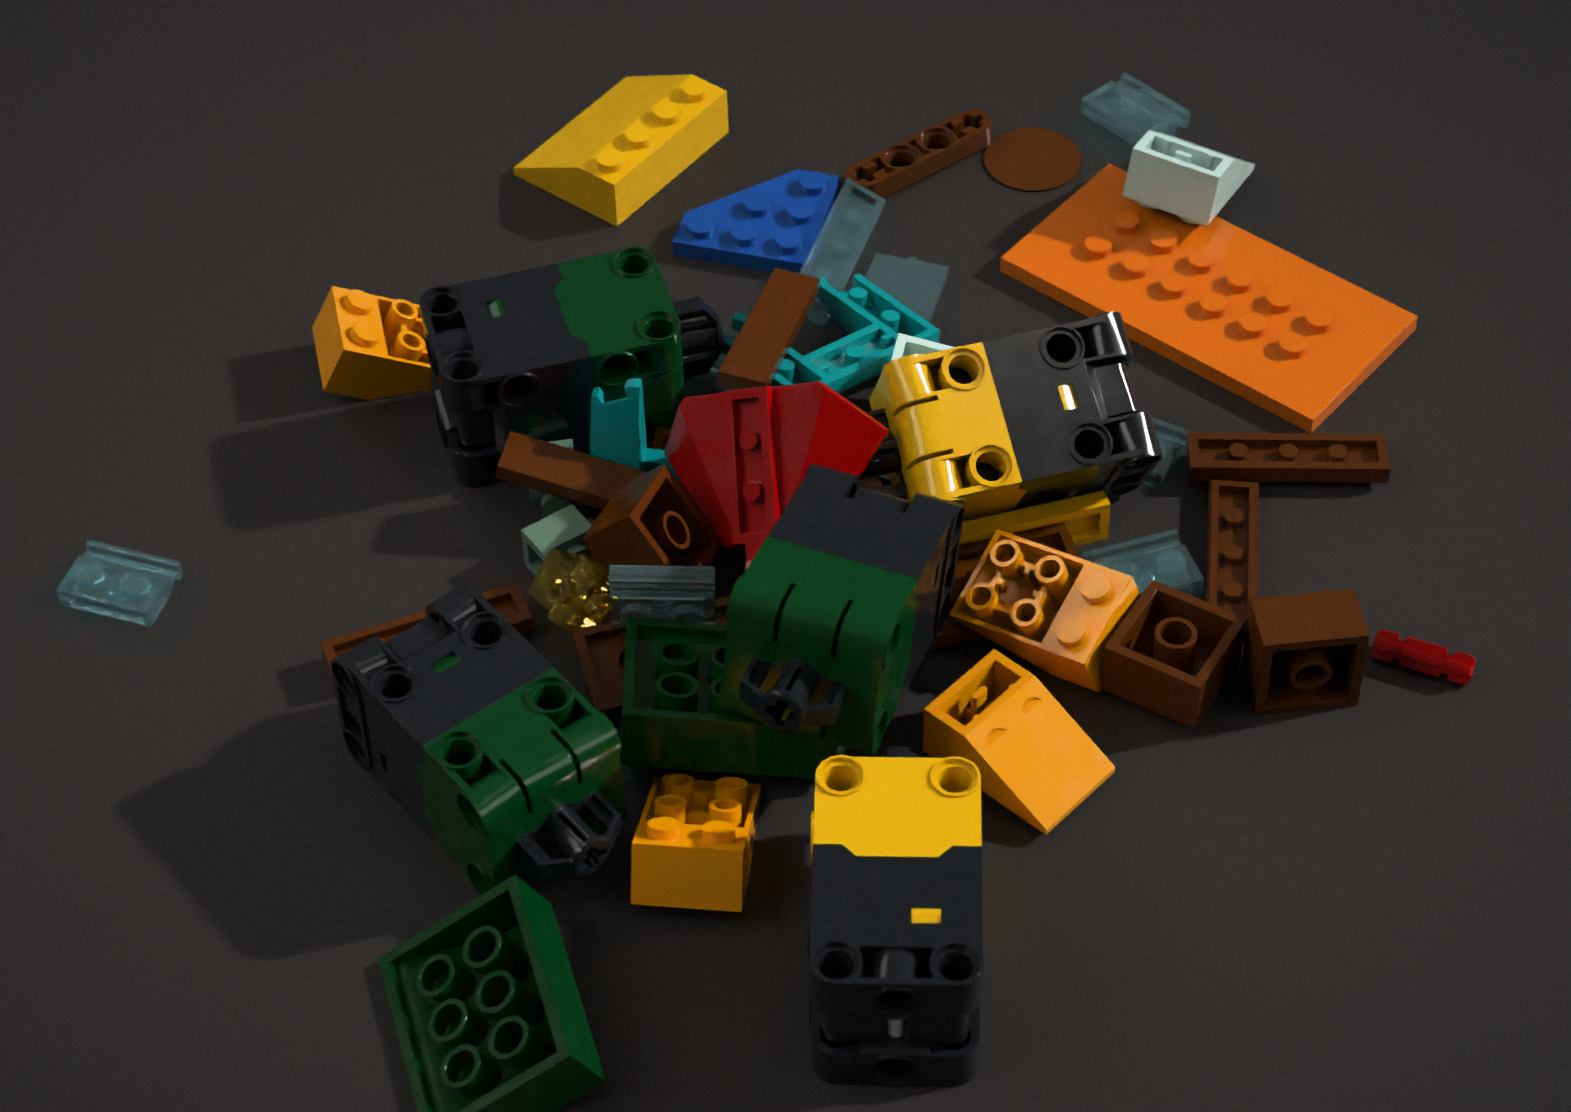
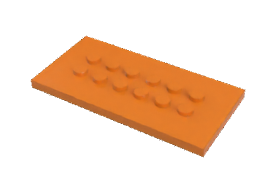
[1000,163,1418,433]

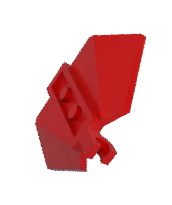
[664,381,890,571]

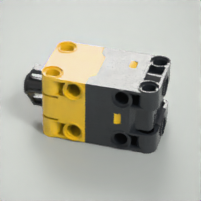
[859,312,1163,522]
[807,746,983,1087]

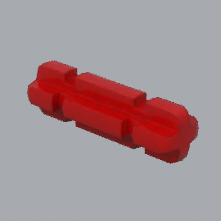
[1371,629,1476,685]

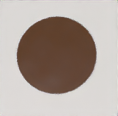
[984,127,1082,191]

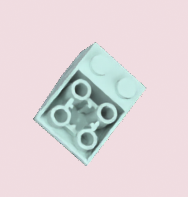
[1122,130,1255,226]

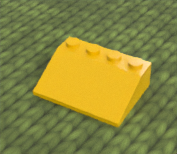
[513,74,729,226]

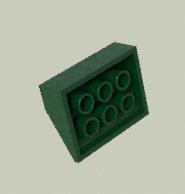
[619,618,838,780]
[377,875,606,1112]

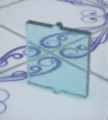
[866,253,949,323]

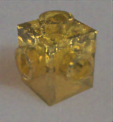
[527,549,620,630]

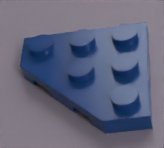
[672,169,841,275]

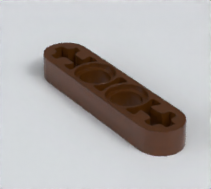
[845,109,992,204]

